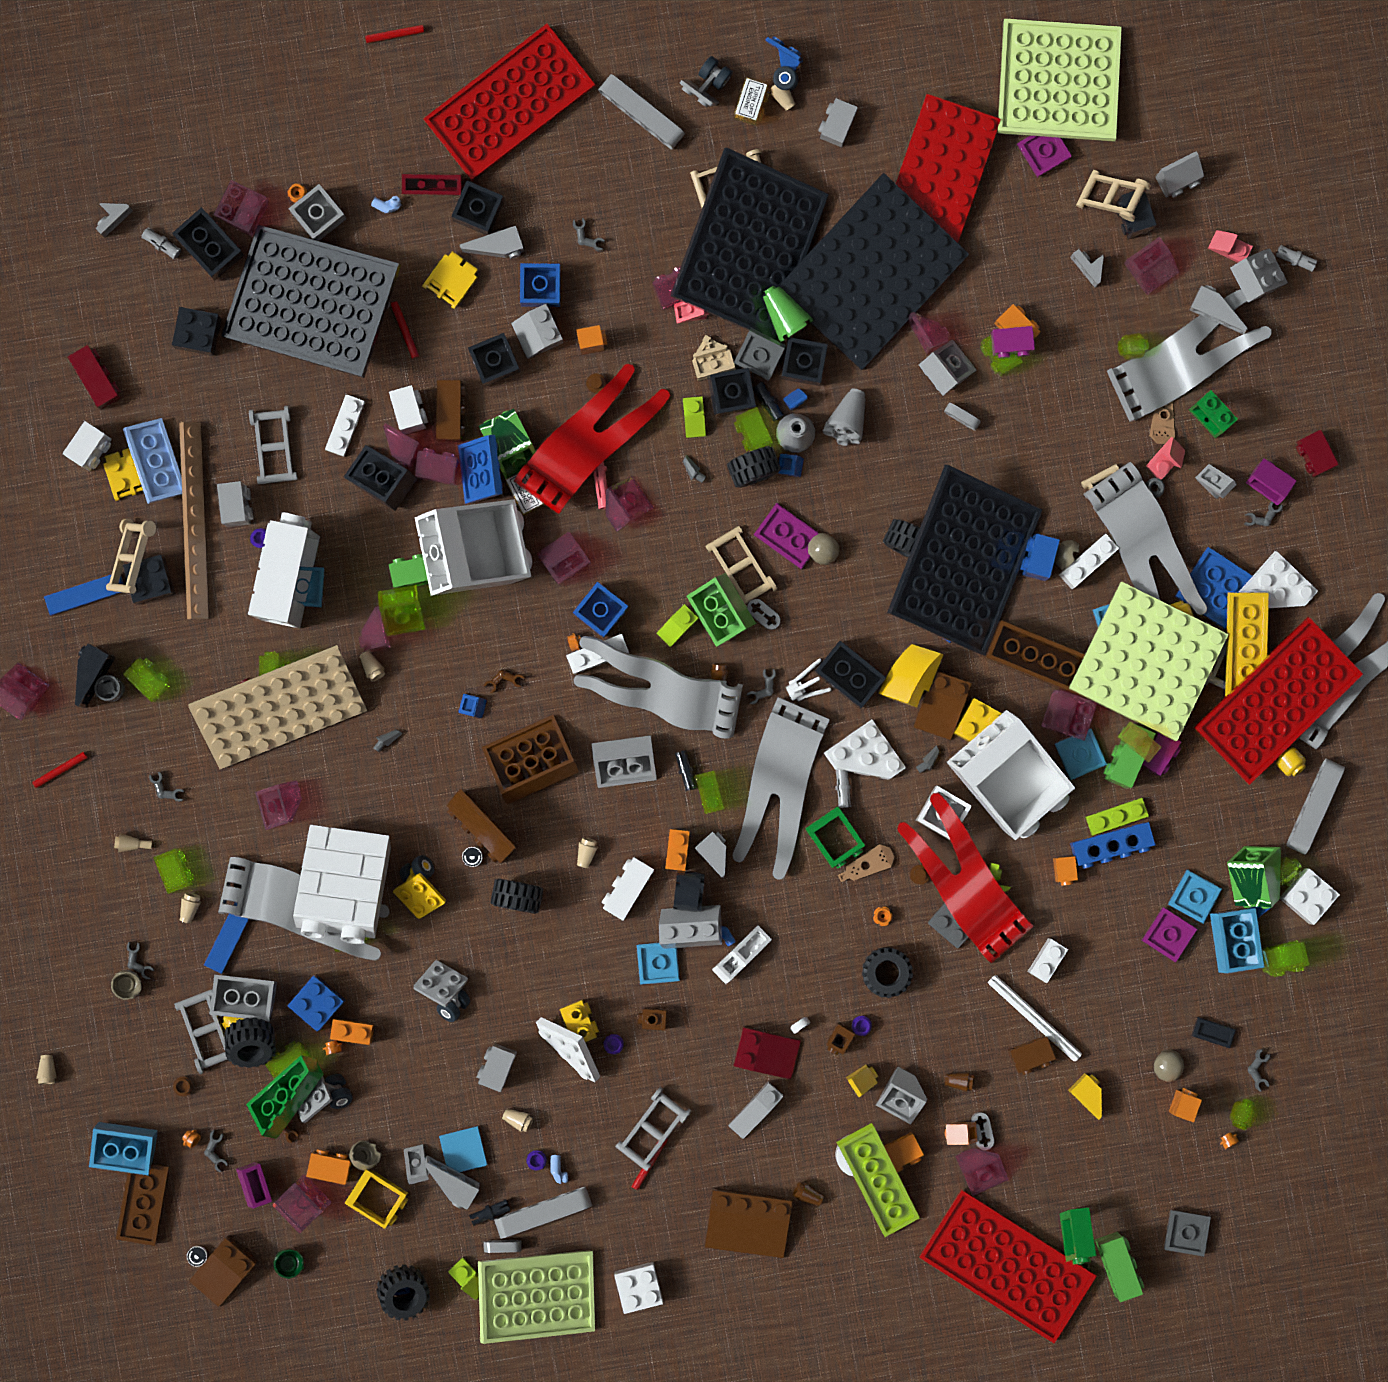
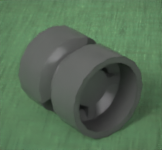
[94,675,125,702]

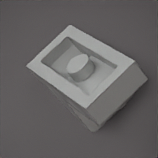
[96,203,133,238]
[1070,249,1103,287]
[1195,464,1237,499]
[404,1144,430,1184]

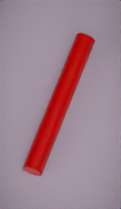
[365,25,424,43]
[390,301,419,359]
[32,751,88,789]
[631,1138,668,1191]

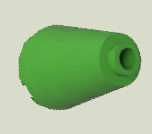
[763,285,814,342]

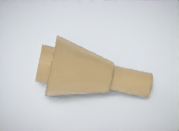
[114,833,152,852]

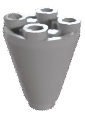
[823,389,866,446]
[776,414,815,453]

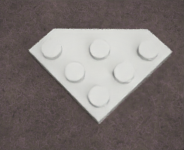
[1239,551,1318,608]
[824,719,906,780]
[536,1017,600,1082]

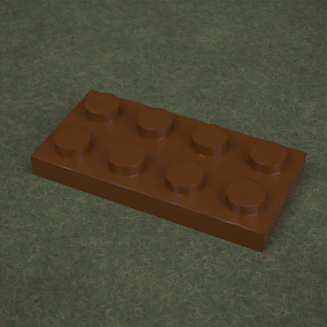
[116,1163,170,1246]

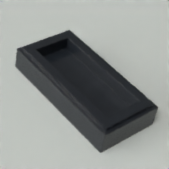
[1191,1017,1236,1048]

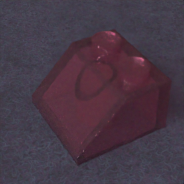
[272,1174,332,1234]

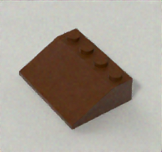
[482,715,579,805]
[446,789,519,863]
[705,1188,792,1258]

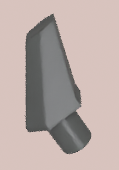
[683,455,706,483]
[373,730,402,753]
[916,745,940,773]

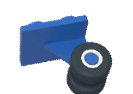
[765,36,803,91]

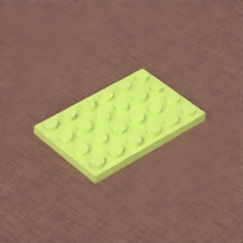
[478,1250,595,1344]

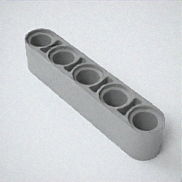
[598,74,685,149]
[1286,758,1345,855]
[494,1187,592,1239]

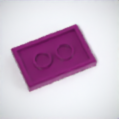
[754,503,819,569]

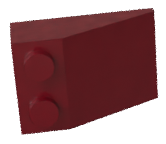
[733,1026,800,1079]

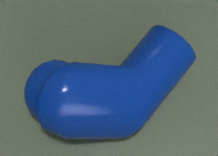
[721,926,736,947]

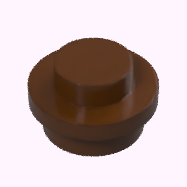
[586,373,606,393]
[910,865,930,885]
[173,1076,193,1096]

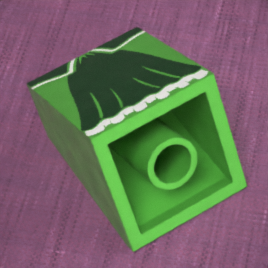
[479,408,536,480]
[1227,846,1281,909]

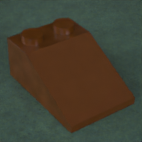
[913,672,971,740]
[189,1235,258,1307]

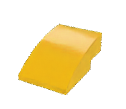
[879,644,943,708]

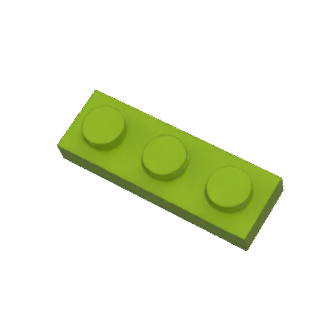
[1085,798,1149,836]

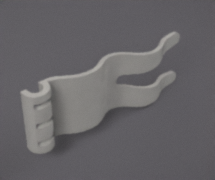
[1107,289,1271,422]
[1083,462,1207,615]
[1298,593,1388,749]
[574,636,743,738]
[733,697,830,879]
[218,857,389,961]

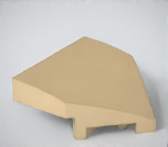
[692,335,736,381]

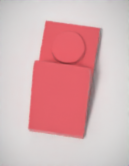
[1208,230,1253,263]
[674,302,709,323]
[1146,437,1185,480]

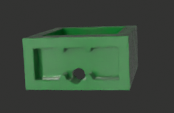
[1189,390,1238,438]
[805,806,865,869]
[1059,1208,1096,1265]

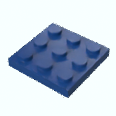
[458,435,502,504]
[1175,547,1252,629]

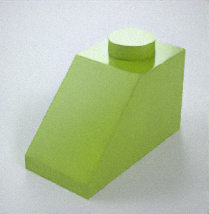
[657,604,698,647]

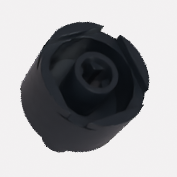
[673,870,705,912]

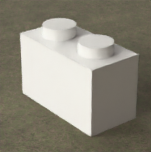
[1027,938,1068,983]

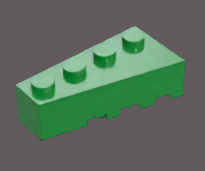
[246,1055,324,1139]

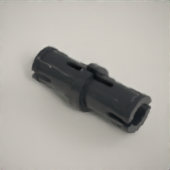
[753,382,784,421]
[674,750,698,791]
[469,1199,511,1226]

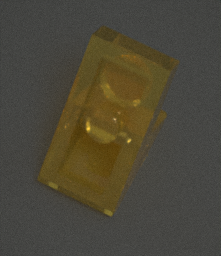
[1117,722,1161,762]

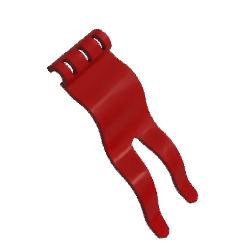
[513,364,670,514]
[897,793,1034,963]

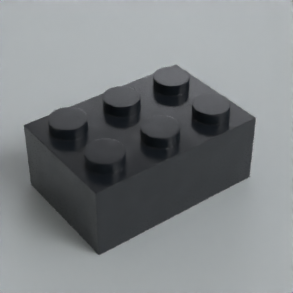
[172,207,244,281]
[814,641,886,709]

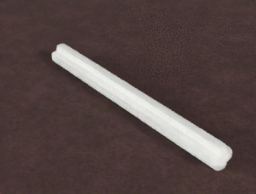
[988,975,1082,1061]

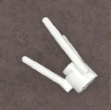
[786,658,832,701]

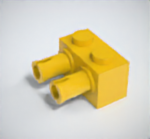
[560,999,599,1042]

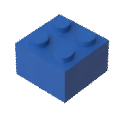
[520,263,561,307]
[1020,534,1060,581]
[573,582,629,638]
[288,975,346,1032]

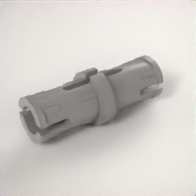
[142,227,181,260]
[1276,245,1317,272]
[835,769,851,808]

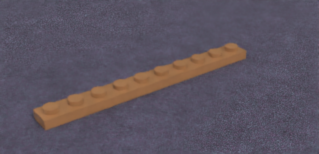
[179,422,209,619]

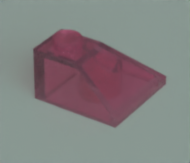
[908,312,949,354]
[383,423,422,468]
[606,476,653,532]
[359,606,390,652]
[255,780,302,830]
[955,1148,1009,1196]

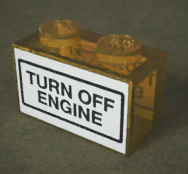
[734,77,771,126]
[505,473,544,516]

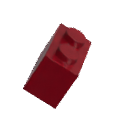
[1296,430,1339,477]

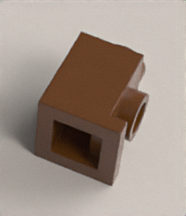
[638,1008,666,1031]
[825,1023,855,1055]

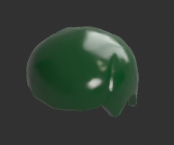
[274,1248,304,1279]

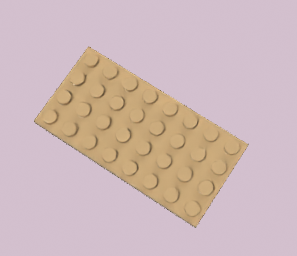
[188,645,367,769]

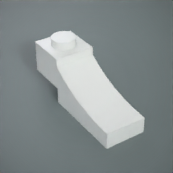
[712,926,772,984]

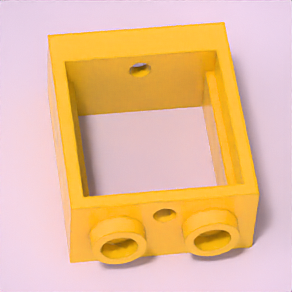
[345,1169,408,1229]

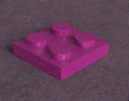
[1017,135,1071,178]
[1141,907,1197,962]

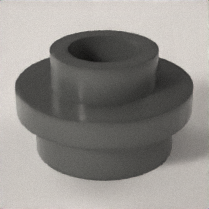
[1145,478,1165,498]

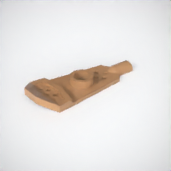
[1149,401,1175,444]
[838,844,894,882]

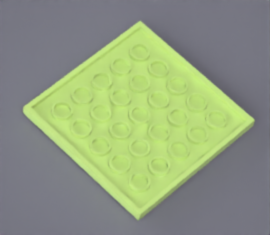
[997,19,1121,141]
[1069,582,1229,741]

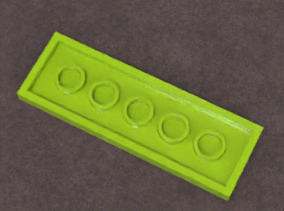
[836,1123,919,1237]

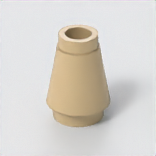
[770,85,795,111]
[360,651,385,682]
[577,837,598,868]
[180,892,201,923]
[36,1055,57,1084]
[502,1108,533,1132]

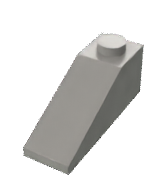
[460,226,524,259]
[1190,285,1247,334]
[728,1081,783,1139]
[425,1156,479,1209]

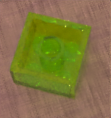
[378,585,425,636]
[1261,940,1309,977]

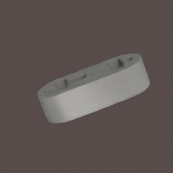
[944,403,981,431]
[747,599,780,630]
[971,1112,994,1150]
[484,1240,522,1253]

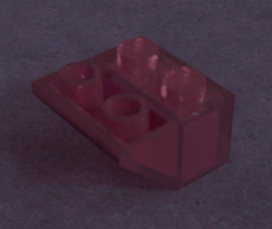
[214,180,269,236]
[1124,237,1179,295]
[652,266,682,310]
[415,448,460,486]
[536,532,591,586]
[0,663,50,721]
[1041,690,1097,741]

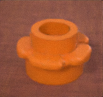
[288,184,307,203]
[567,633,581,651]
[873,907,893,926]
[323,1040,342,1055]
[182,1129,201,1149]
[1220,1132,1239,1150]

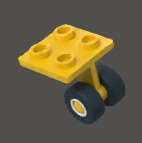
[393,855,446,919]

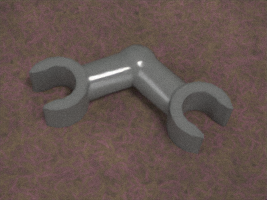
[573,218,605,252]
[1244,502,1282,527]
[747,669,776,704]
[149,772,185,802]
[127,942,154,979]
[1248,1049,1270,1092]
[204,1130,228,1172]

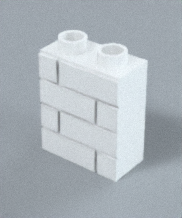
[415,499,532,596]
[248,513,320,628]
[947,710,1075,840]
[293,825,391,944]

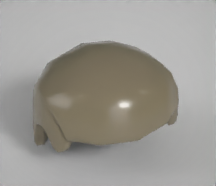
[808,533,840,565]
[1054,540,1080,571]
[111,970,142,1000]
[1154,1050,1184,1082]
[349,1141,381,1170]

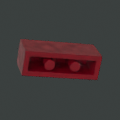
[402,173,462,195]
[67,345,121,410]

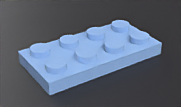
[123,418,182,504]

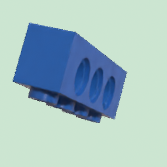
[1070,822,1155,869]

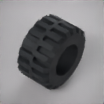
[727,446,781,488]
[883,519,920,557]
[490,878,544,914]
[862,947,913,998]
[224,1017,276,1068]
[377,1264,430,1321]

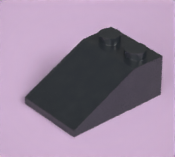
[344,445,417,511]
[75,643,116,708]

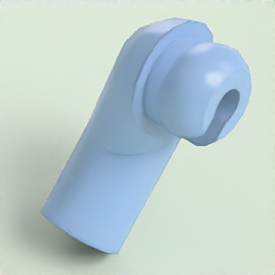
[371,196,401,213]
[551,1155,568,1184]

